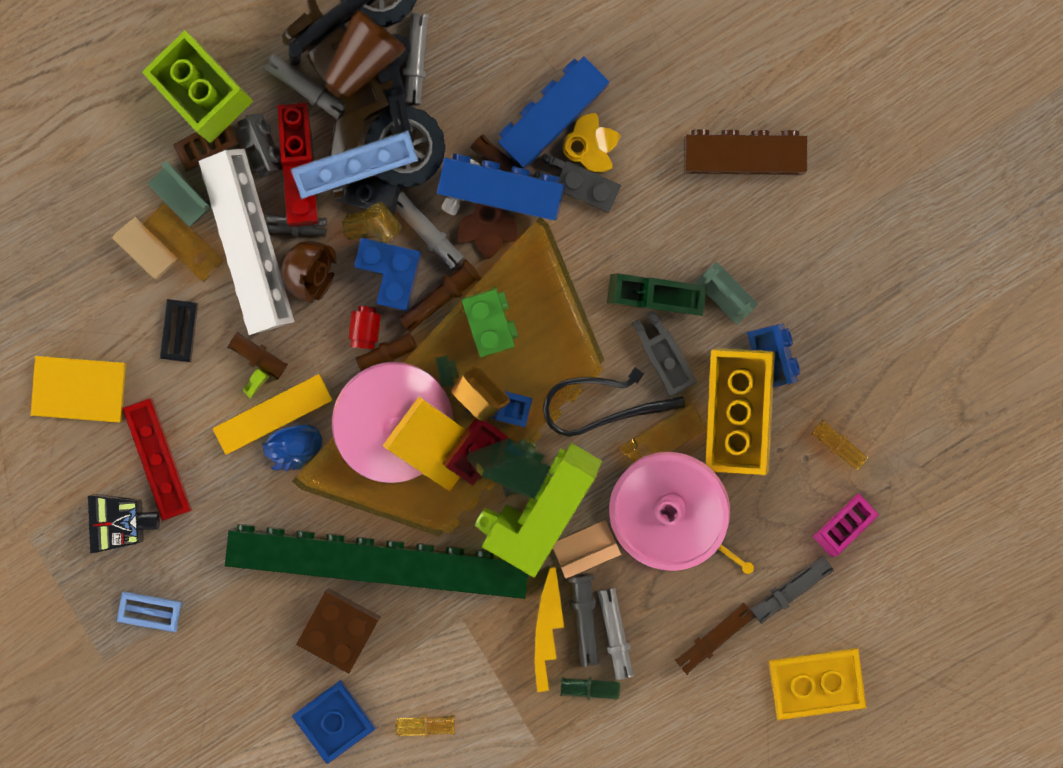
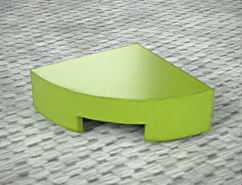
[243,369,270,399]

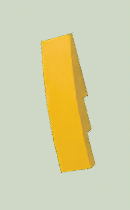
[534,565,564,692]

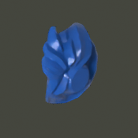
[262,425,322,472]

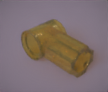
[342,202,402,243]

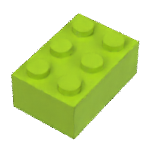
[142,30,254,143]

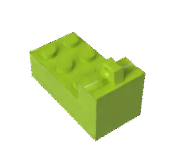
[475,443,602,578]

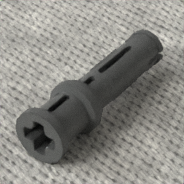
[567,573,599,666]

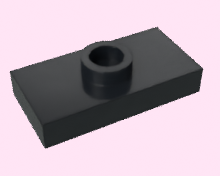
[336,178,401,217]

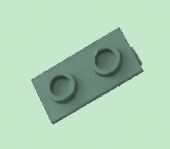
[695,261,758,325]

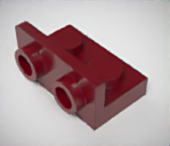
[442,418,508,486]

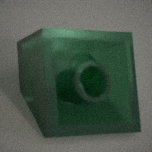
[466,438,551,500]

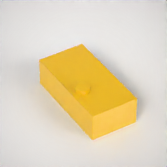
[706,348,775,475]

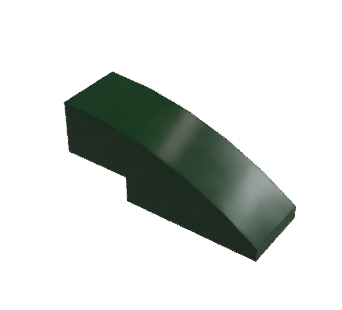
[607,273,707,316]

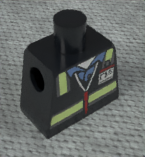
[88,494,160,553]

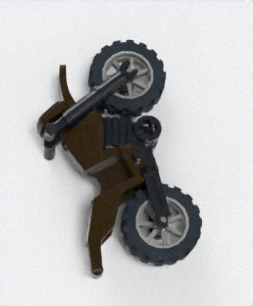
[282,0,446,199]

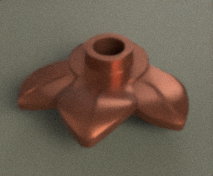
[457,203,517,259]

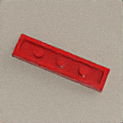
[122,398,192,521]

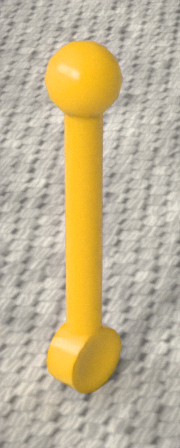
[718,544,754,574]

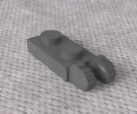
[533,153,621,213]
[632,311,697,397]

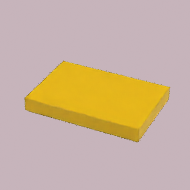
[30,356,127,423]
[383,396,466,491]
[768,648,867,721]

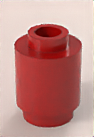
[348,305,381,350]

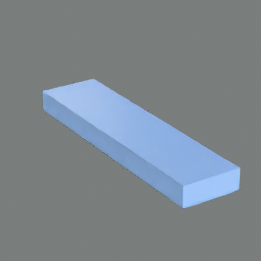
[291,130,418,199]

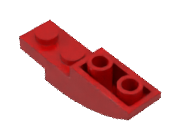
[277,103,319,227]

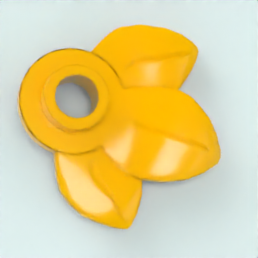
[562,113,621,172]

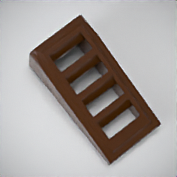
[173,125,240,172]

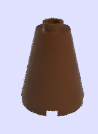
[324,9,406,98]

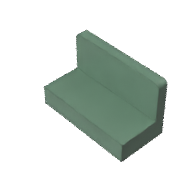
[147,161,211,228]

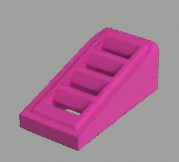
[813,493,879,557]

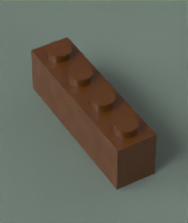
[684,129,807,175]

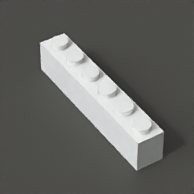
[199,149,294,335]

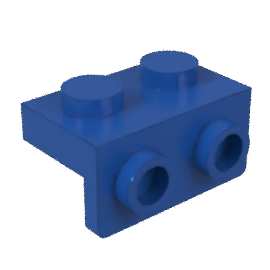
[747,323,800,388]

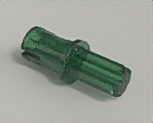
[560,676,620,701]

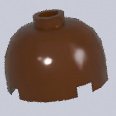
[280,241,337,303]

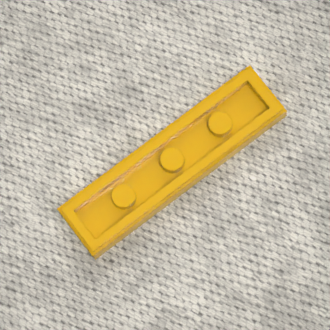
[212,374,333,455]

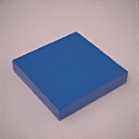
[292,680,376,764]

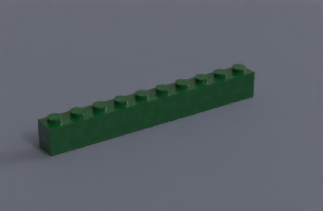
[225,524,528,599]

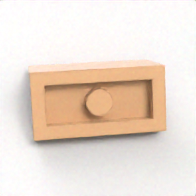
[553,520,621,579]

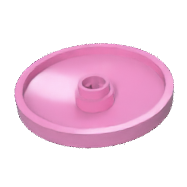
[332,362,453,483]
[609,452,730,571]

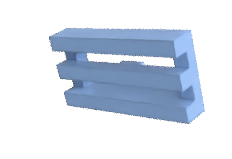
[116,591,182,632]

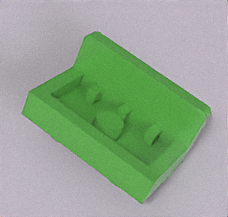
[461,286,519,357]

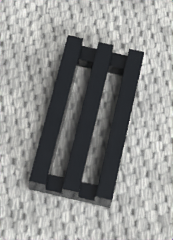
[160,299,198,362]

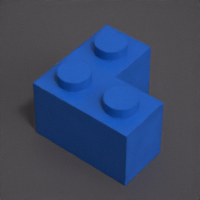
[354,237,422,312]

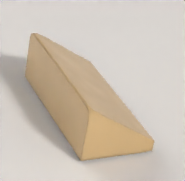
[111,217,179,280]

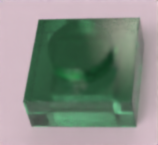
[436,355,459,387]

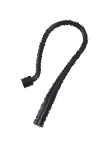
[543,367,685,437]

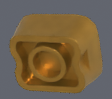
[451,366,510,421]

